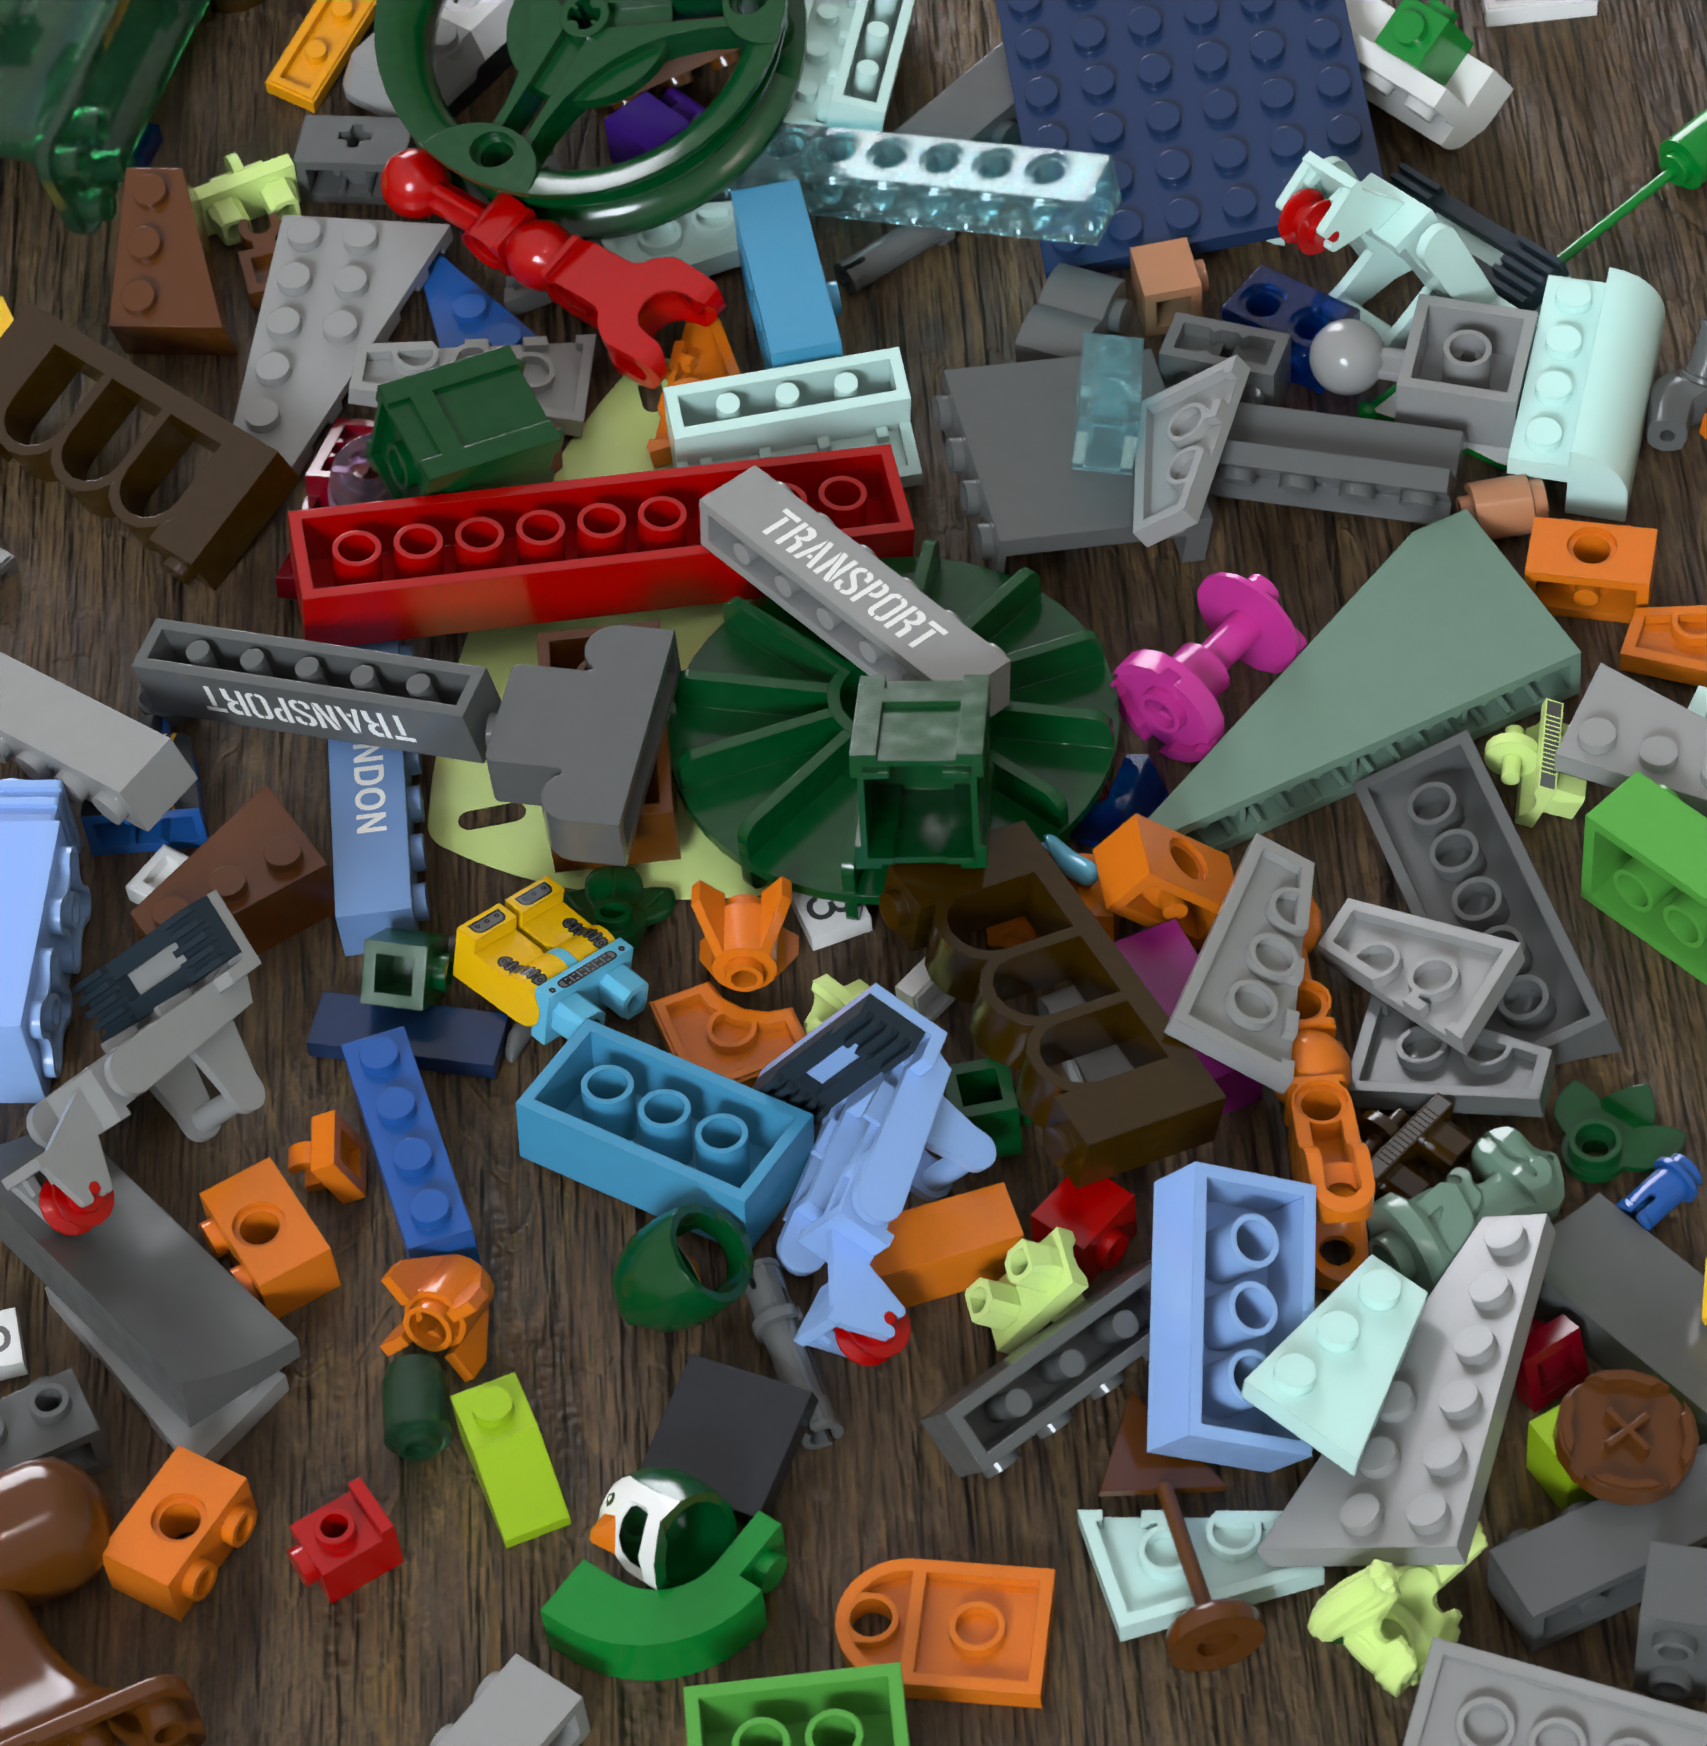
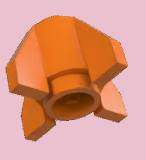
[691,876,799,992]
[379,1254,494,1383]

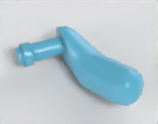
[1041,834,1099,886]

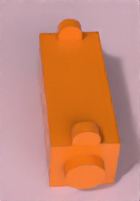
[870,1182,1025,1308]

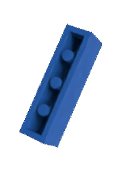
[341,1026,481,1265]

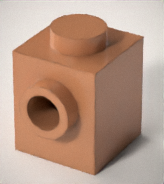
[1130,237,1209,337]

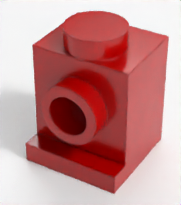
[286,1477,404,1604]

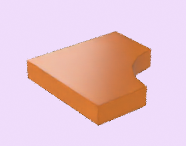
[649,981,806,1088]

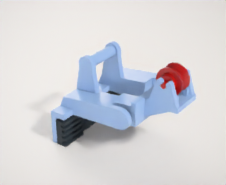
[752,983,997,1366]

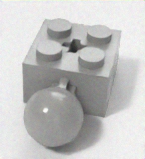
[1309,294,1538,449]

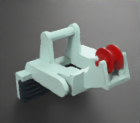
[1275,151,1571,349]

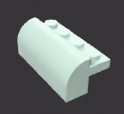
[774,0,916,166]
[1507,267,1665,522]
[663,347,922,488]

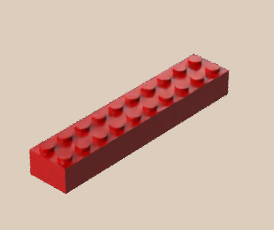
[288,444,915,646]

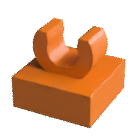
[288,1110,367,1204]

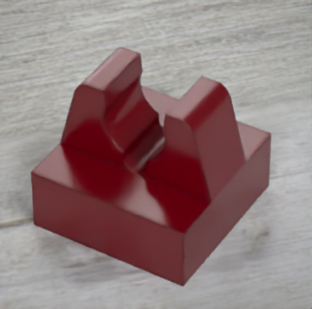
[1515,1314,1590,1412]

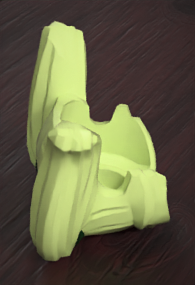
[1307,1521,1488,1698]

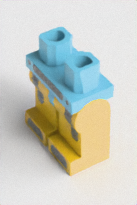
[453,875,649,1045]

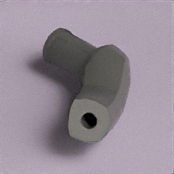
[1647,317,1707,451]

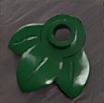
[563,865,676,952]
[1554,1081,1687,1183]

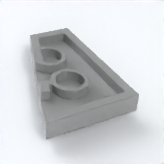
[1133,354,1251,547]
[1318,898,1525,1056]

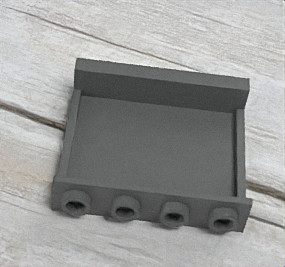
[932,349,1213,573]

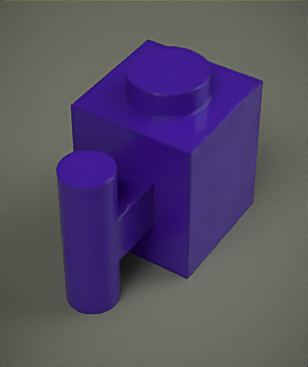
[604,87,706,164]

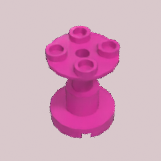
[1110,571,1307,763]

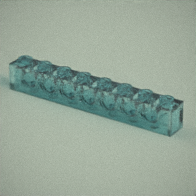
[690,114,1122,246]

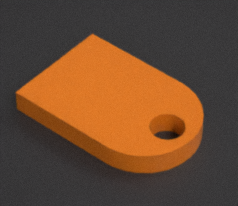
[835,1558,1057,1709]

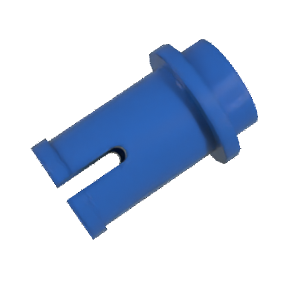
[1615,1153,1703,1232]

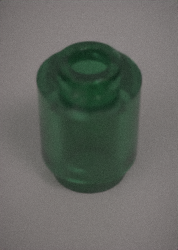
[381,1354,453,1461]

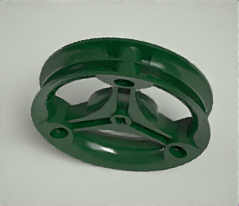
[374,0,808,241]

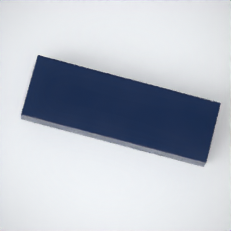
[306,991,512,1079]

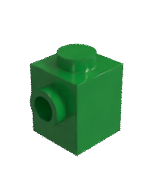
[1374,0,1474,87]

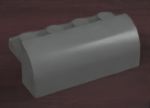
[1208,402,1468,524]

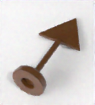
[1098,1391,1266,1672]

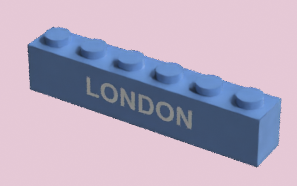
[328,640,430,956]

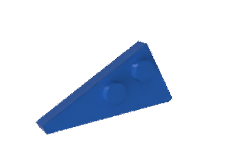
[423,252,537,348]

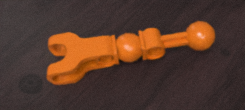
[1272,896,1376,1291]

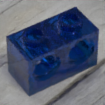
[1222,264,1360,394]

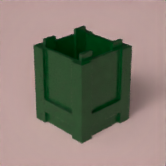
[365,345,565,500]
[849,674,995,869]

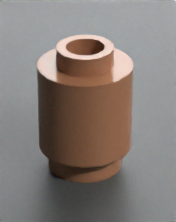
[1455,474,1549,540]

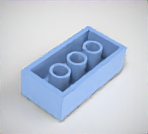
[1147,1161,1316,1473]

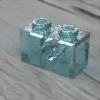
[1071,332,1144,475]

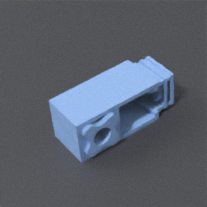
[0,778,92,1103]

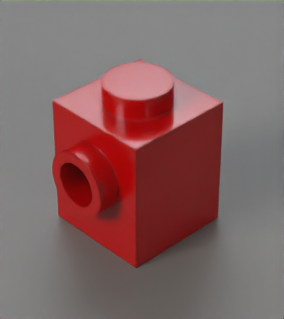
[1031,1176,1137,1284]

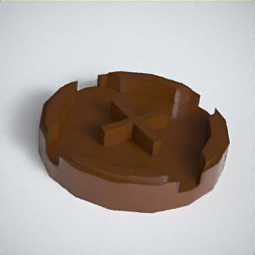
[1552,1369,1700,1506]

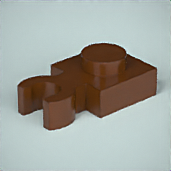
[238,213,281,309]

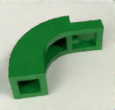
[540,1511,788,1681]

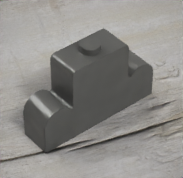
[485,625,681,866]

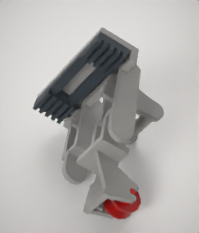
[1,890,266,1236]

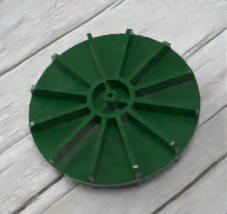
[669,539,1120,920]

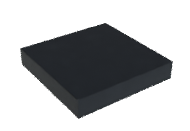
[639,1353,819,1521]

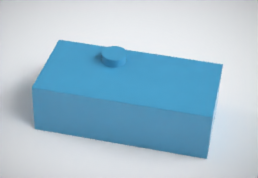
[730,179,843,370]
[515,1018,814,1248]

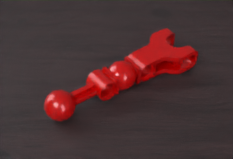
[381,147,726,389]

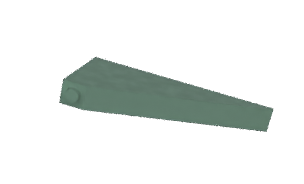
[1148,509,1581,852]

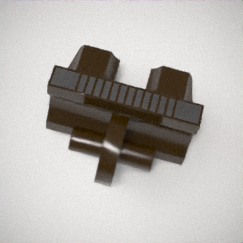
[1357,1092,1474,1202]

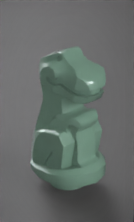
[1366,1126,1565,1300]

